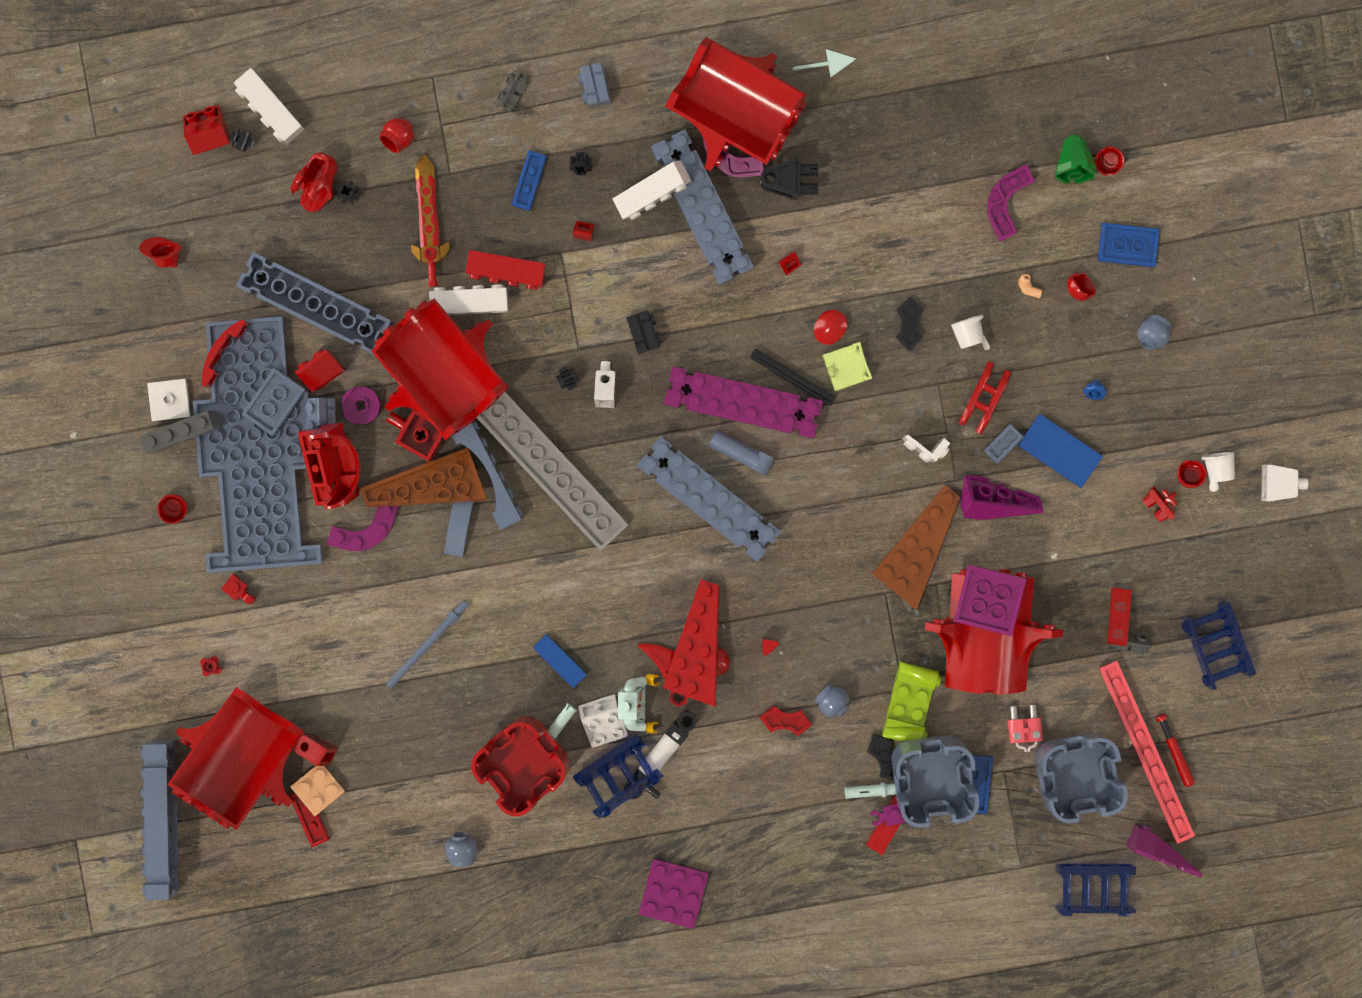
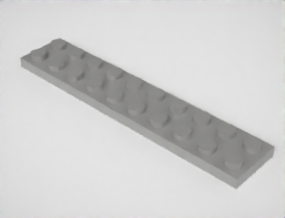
[476,392,629,551]

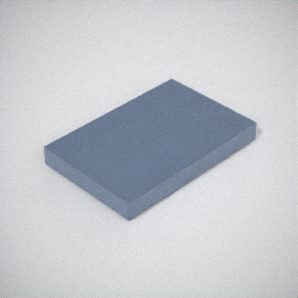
[241,367,307,437]

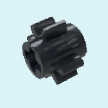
[229,128,255,152]
[570,152,593,176]
[336,181,360,204]
[556,366,579,391]

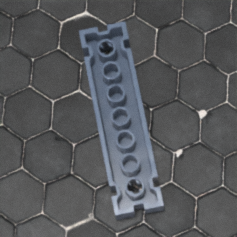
[651,129,754,287]
[236,252,394,355]
[637,436,781,562]
[140,740,179,900]

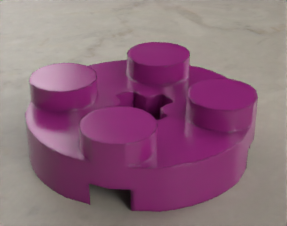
[342,387,381,425]

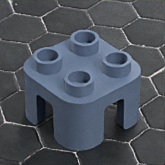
[1034,732,1128,823]
[892,735,979,828]

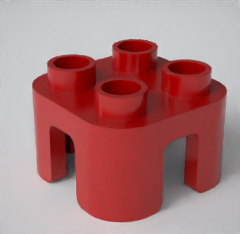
[471,716,570,817]

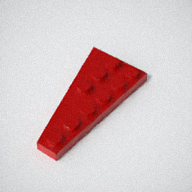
[663,579,720,707]

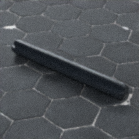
[750,349,835,406]

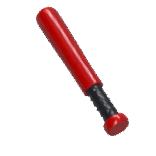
[1156,714,1195,787]

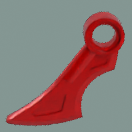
[638,644,688,707]

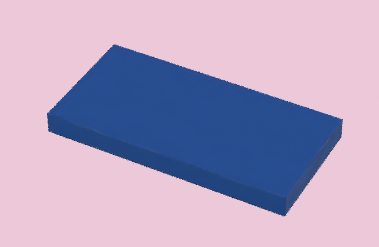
[1017,414,1103,488]

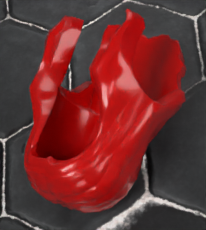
[290,152,338,213]

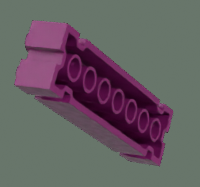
[664,367,823,439]

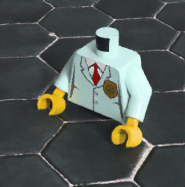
[618,674,659,733]

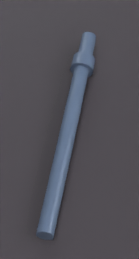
[386,600,469,689]

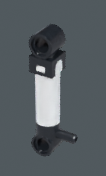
[624,710,697,799]

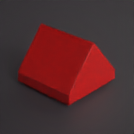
[573,221,595,241]
[777,251,802,276]
[762,638,779,656]

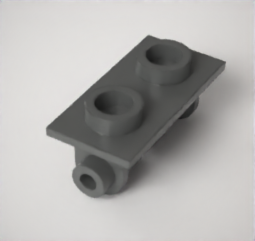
[496,71,528,112]
[1110,633,1152,655]

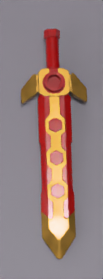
[411,154,450,287]

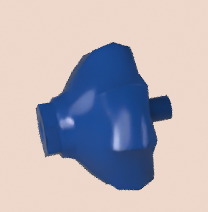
[1083,380,1108,401]

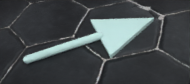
[792,49,856,78]

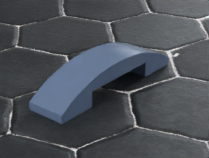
[444,502,473,557]

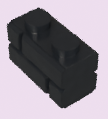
[626,310,662,355]

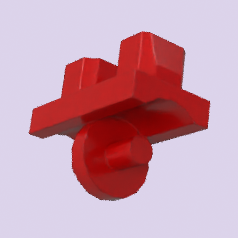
[1142,486,1177,522]

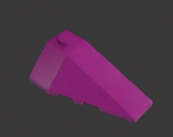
[961,475,1044,520]
[1126,824,1203,877]

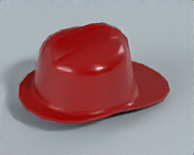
[139,237,181,268]

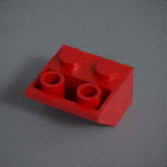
[183,105,230,155]
[295,349,346,393]

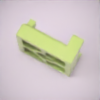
[822,342,872,391]

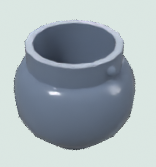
[1137,315,1172,351]
[815,683,850,718]
[445,831,478,867]

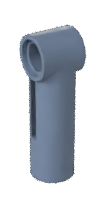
[708,429,774,476]

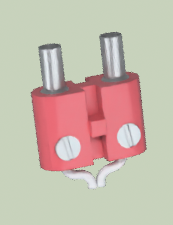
[1008,705,1043,752]

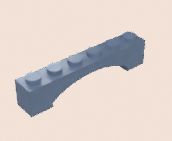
[452,420,523,530]

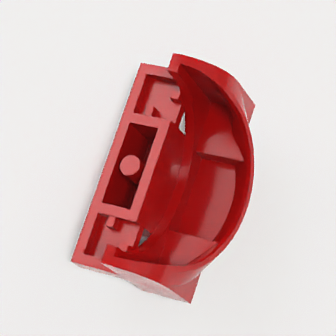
[298,423,360,510]

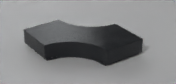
[895,297,924,351]
[867,734,894,781]

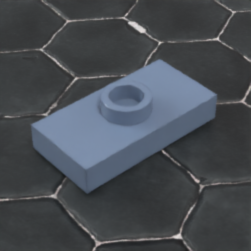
[983,423,1024,464]

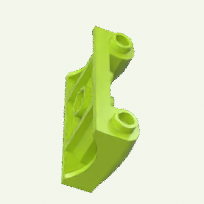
[881,661,941,742]

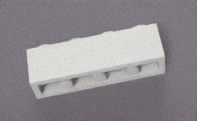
[234,68,305,145]
[613,161,692,220]
[429,284,509,315]

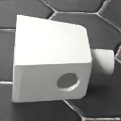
[594,361,616,408]
[1261,465,1308,501]

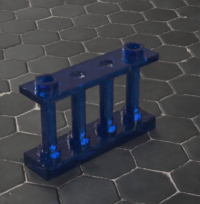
[1181,601,1257,690]
[572,734,664,819]
[1055,864,1136,917]

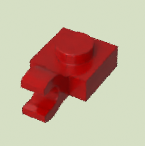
[221,574,256,605]

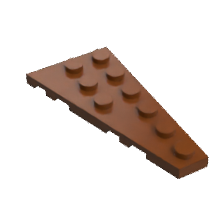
[360,448,488,508]
[872,485,960,610]

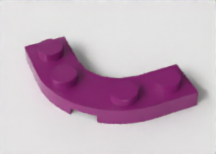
[703,138,765,177]
[987,164,1035,242]
[327,506,399,551]

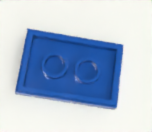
[1097,223,1160,268]
[972,754,993,814]

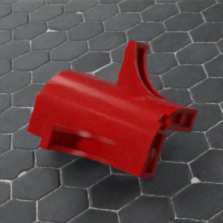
[665,37,807,172]
[371,298,509,440]
[925,569,1063,695]
[167,687,304,830]

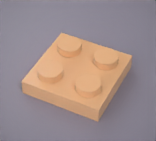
[291,766,345,816]

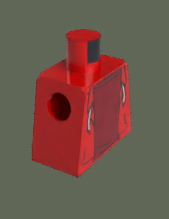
[294,733,338,766]

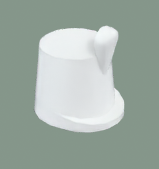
[951,314,990,350]
[1201,452,1235,492]

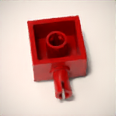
[386,409,444,462]

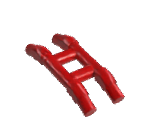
[958,362,1012,434]

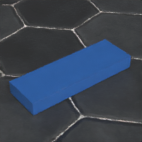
[511,150,547,211]
[533,634,587,688]

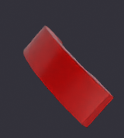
[202,320,250,389]

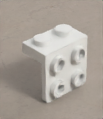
[902,434,950,463]

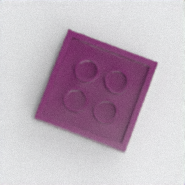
[954,564,1026,636]
[638,858,709,929]

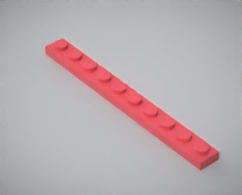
[1098,660,1195,844]

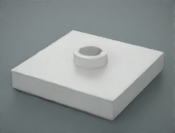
[147,379,191,421]

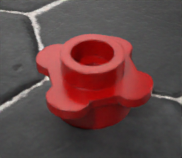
[200,656,221,677]

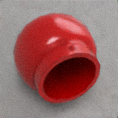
[379,118,414,153]

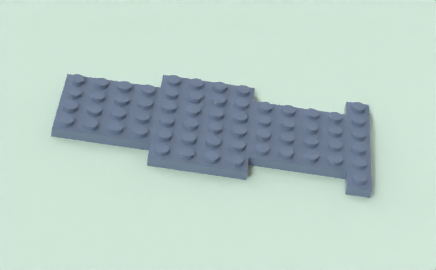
[193,317,323,573]

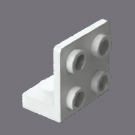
[578,694,628,748]

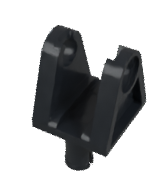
[760,158,818,200]

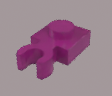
[870,803,905,826]

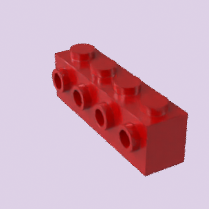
[465,250,546,291]

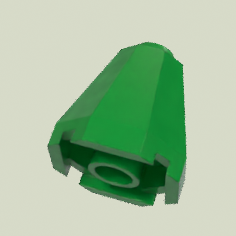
[1055,134,1097,184]

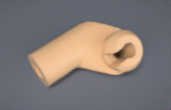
[1018,274,1042,299]

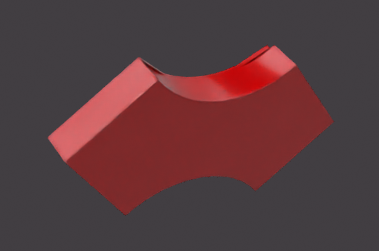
[759,705,812,736]

